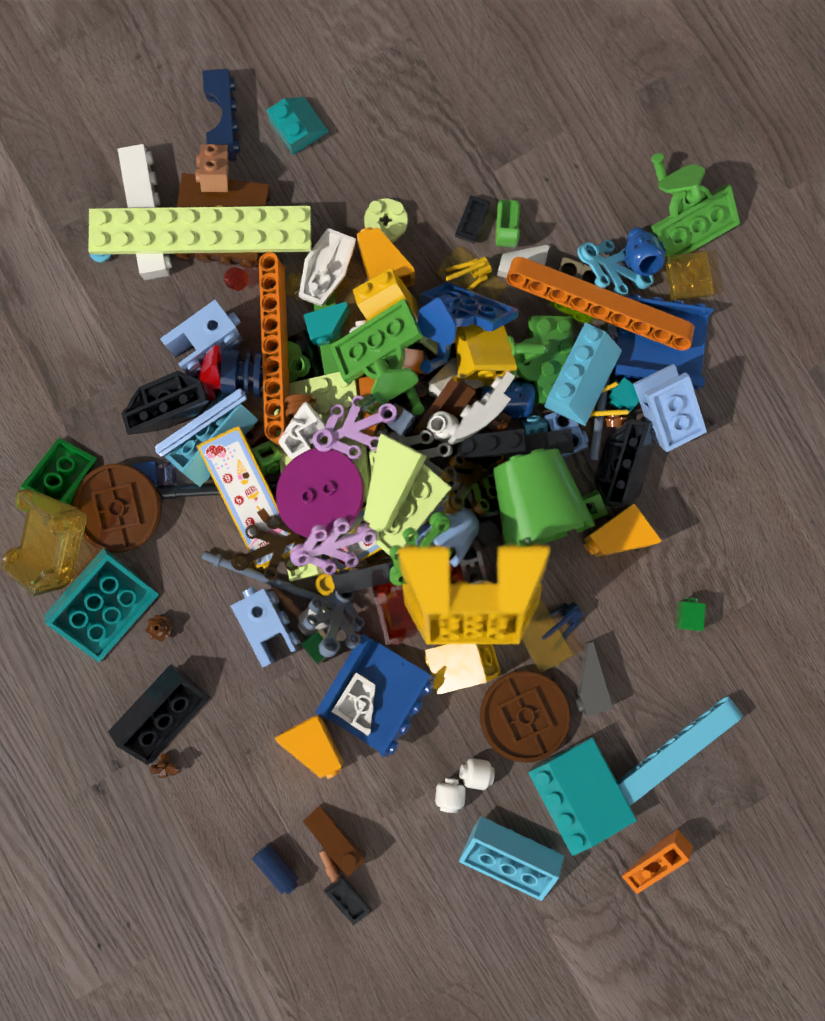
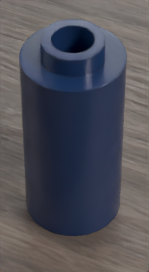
[251,843,299,895]

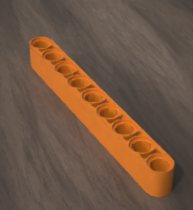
[259,252,291,446]
[506,257,695,350]

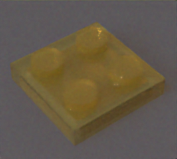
[664,252,715,301]

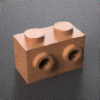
[195,144,229,192]

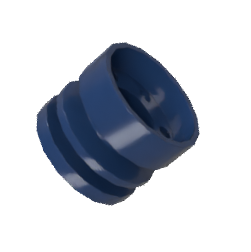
[220,349,263,398]

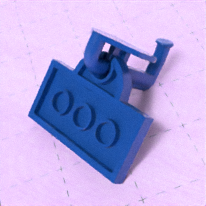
[417,282,519,374]

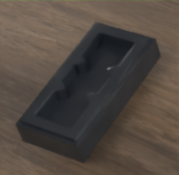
[455,195,491,244]
[324,875,371,926]

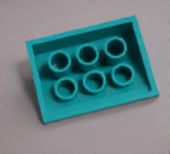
[43,548,159,662]
[528,737,637,856]

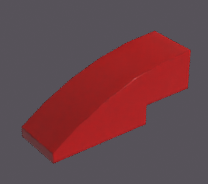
[199,345,222,400]

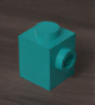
[607,377,639,415]

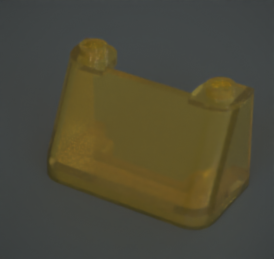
[1,489,87,596]

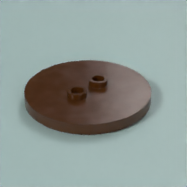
[73,464,162,553]
[480,670,571,763]

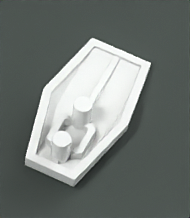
[299,228,357,307]

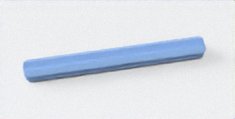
[155,389,247,457]

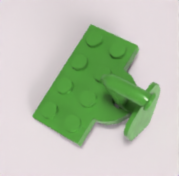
[651,153,740,266]
[330,298,424,415]
[507,316,574,405]

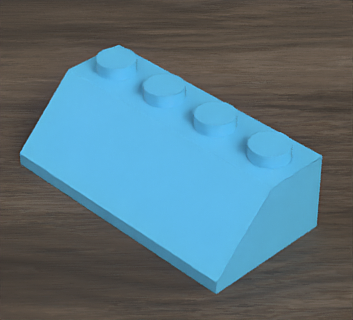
[545,322,622,426]
[165,393,258,487]
[459,816,564,901]

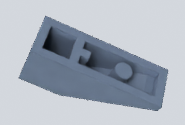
[384,403,419,436]

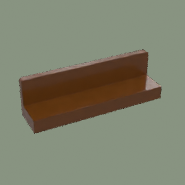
[409,375,476,450]

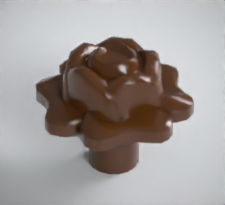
[145,614,173,642]

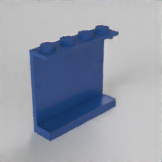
[612,294,714,390]
[315,634,435,757]

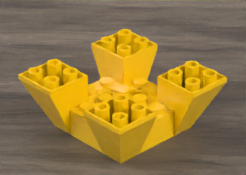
[399,544,549,644]

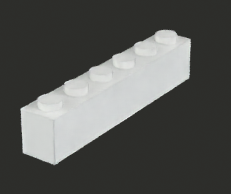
[118,144,172,280]

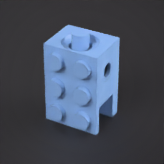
[160,300,243,377]
[633,364,707,452]
[231,586,301,668]

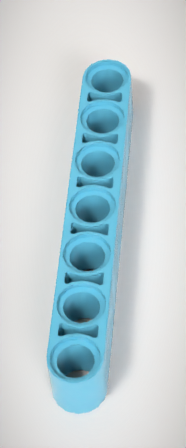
[617,696,743,806]

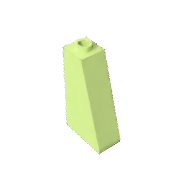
[364,434,427,532]

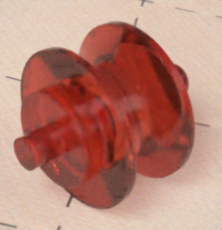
[224,267,248,291]

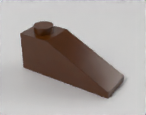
[303,805,366,877]

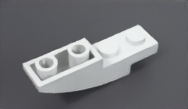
[447,371,515,445]

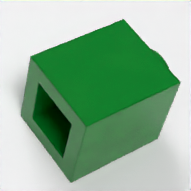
[676,598,706,631]

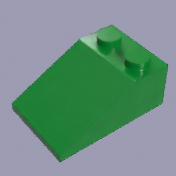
[20,437,97,520]

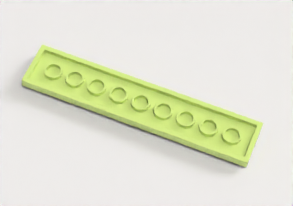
[89,206,311,255]

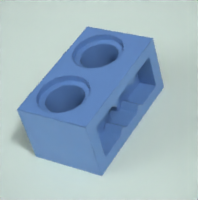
[544,412,589,458]

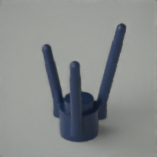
[536,602,584,651]

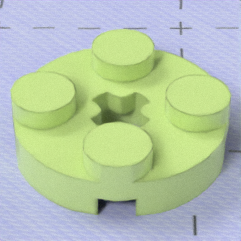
[364,199,408,243]

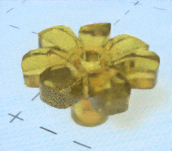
[285,272,303,300]

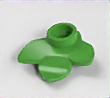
[275,341,310,383]

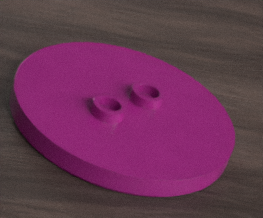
[276,449,365,538]

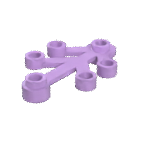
[313,396,397,460]
[290,518,377,575]

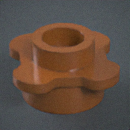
[604,415,627,427]

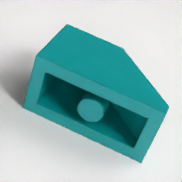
[304,302,351,346]

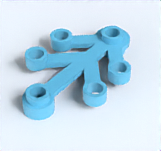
[577,239,654,296]

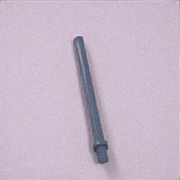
[589,323,618,461]
[202,551,336,609]

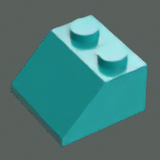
[266,97,328,155]

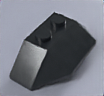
[121,371,208,435]
[594,419,653,509]

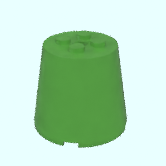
[493,448,595,547]

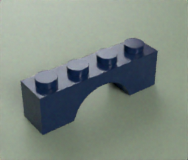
[202,69,240,161]

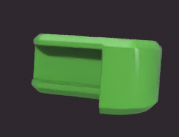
[495,199,520,248]

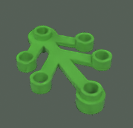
[389,511,453,585]

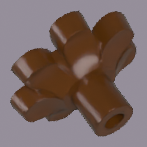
[150,754,180,778]

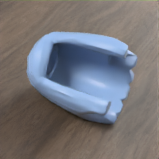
[421,508,479,567]

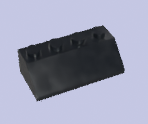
[108,664,210,765]

